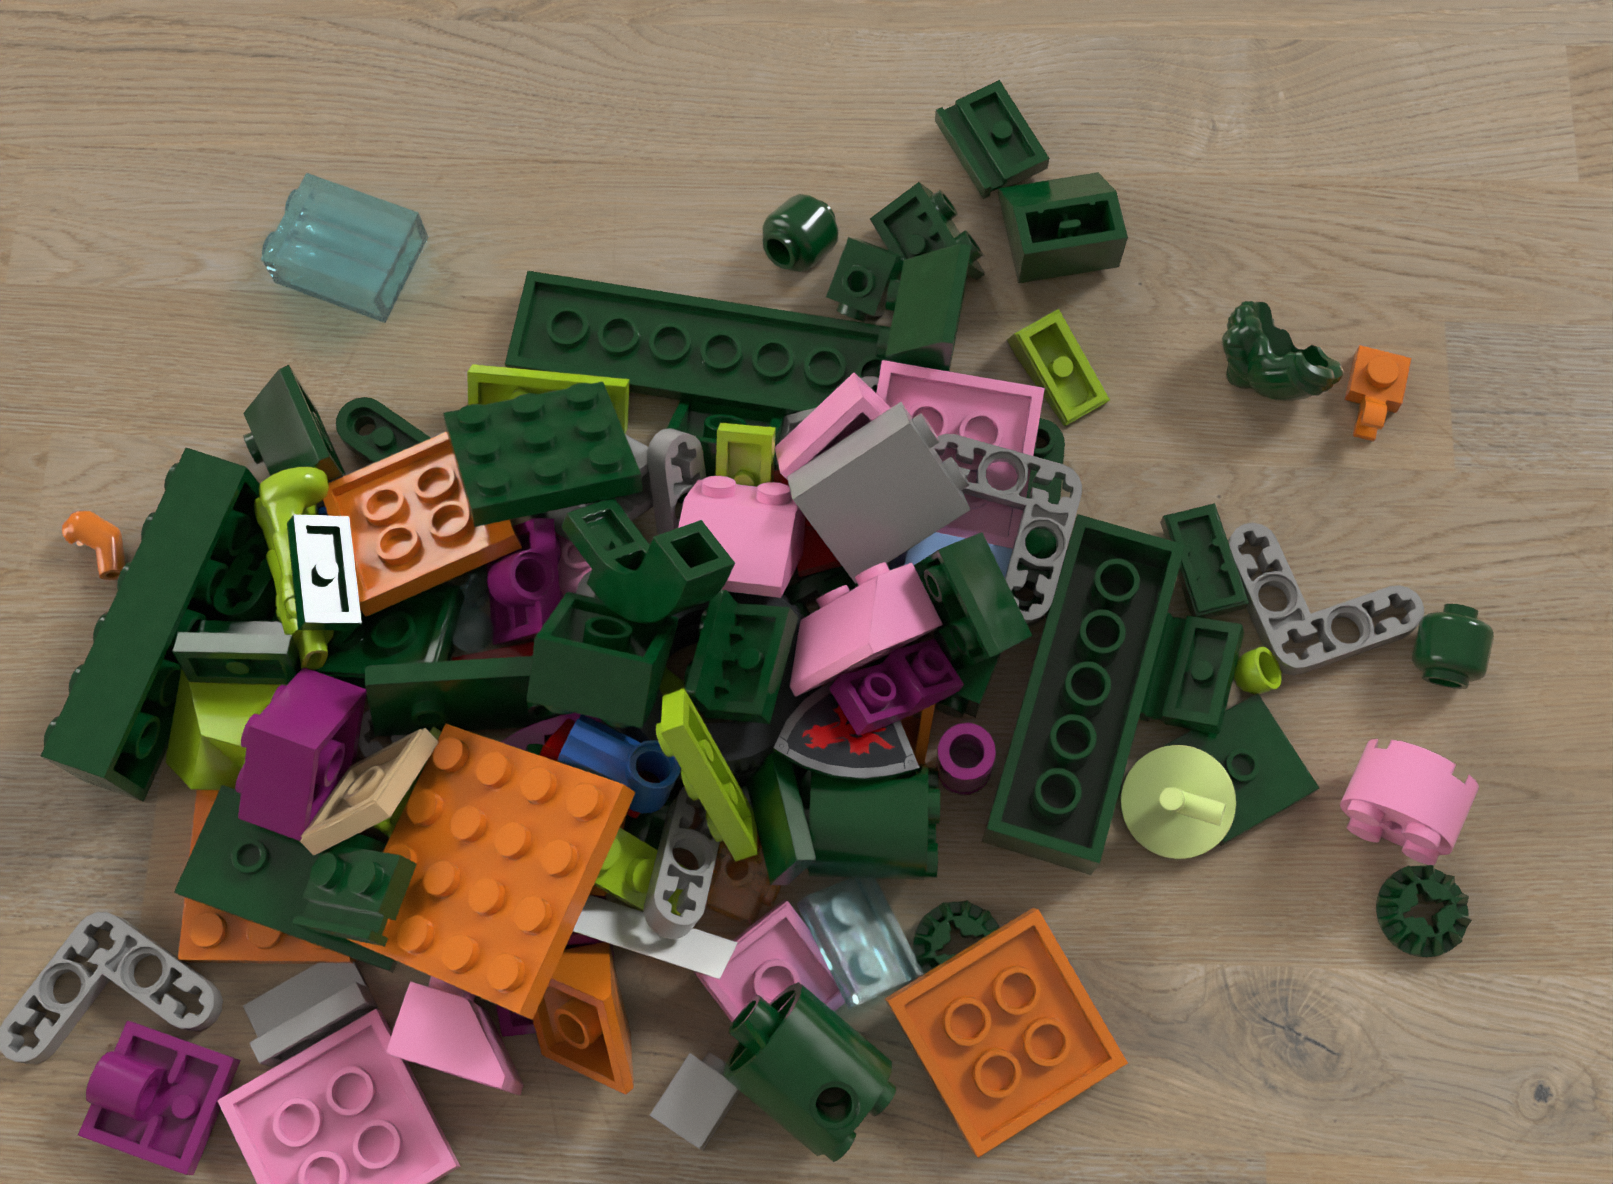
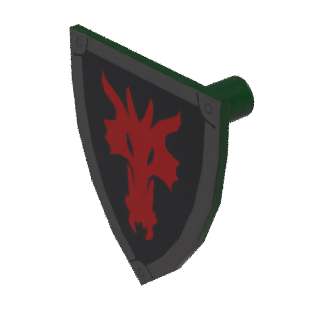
[773,680,919,781]

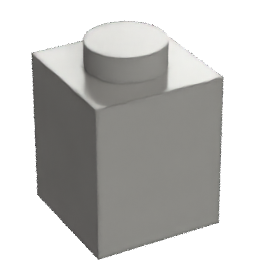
[650,1052,741,1151]

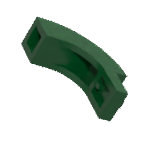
[561,498,735,623]

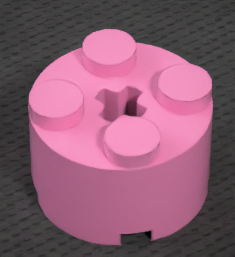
[1340,739,1479,865]

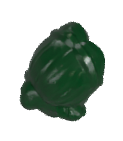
[1222,301,1344,401]

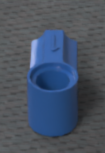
[557,714,681,813]

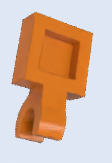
[1344,345,1411,442]

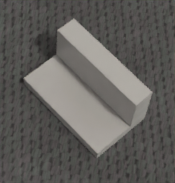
[243,961,378,1067]

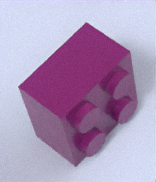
[235,667,367,841]

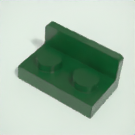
[870,182,985,280]

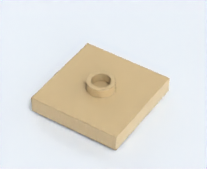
[300,728,439,855]

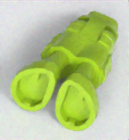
[254,467,334,670]

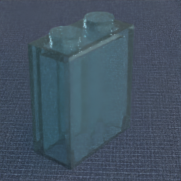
[261,173,429,323]

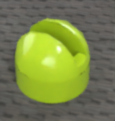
[1233,647,1282,694]

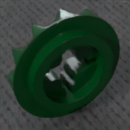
[1376,865,1472,958]
[913,900,1000,975]

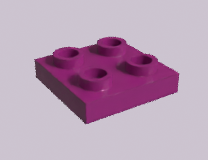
[487,518,564,645]
[78,1020,241,1175]

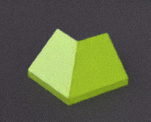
[165,669,287,790]

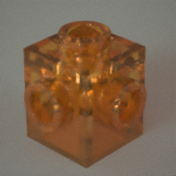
[698,836,782,927]

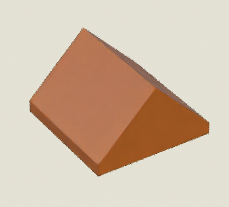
[533,942,634,1095]

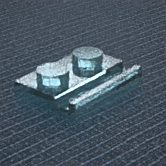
[797,878,924,1009]

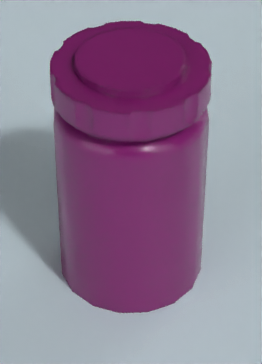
[936,723,996,796]

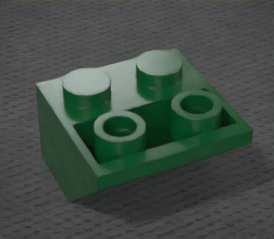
[998,172,1128,283]
[914,532,1032,671]

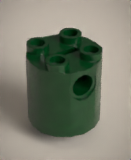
[797,764,940,880]
[723,982,897,1162]

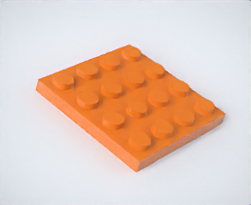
[347,724,636,1020]

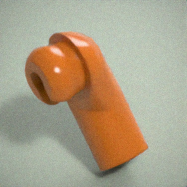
[62,511,126,580]

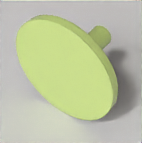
[1121,745,1236,859]

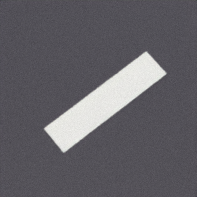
[573,895,738,979]

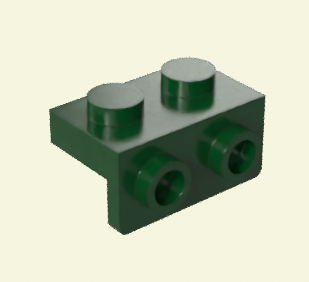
[684,590,798,724]

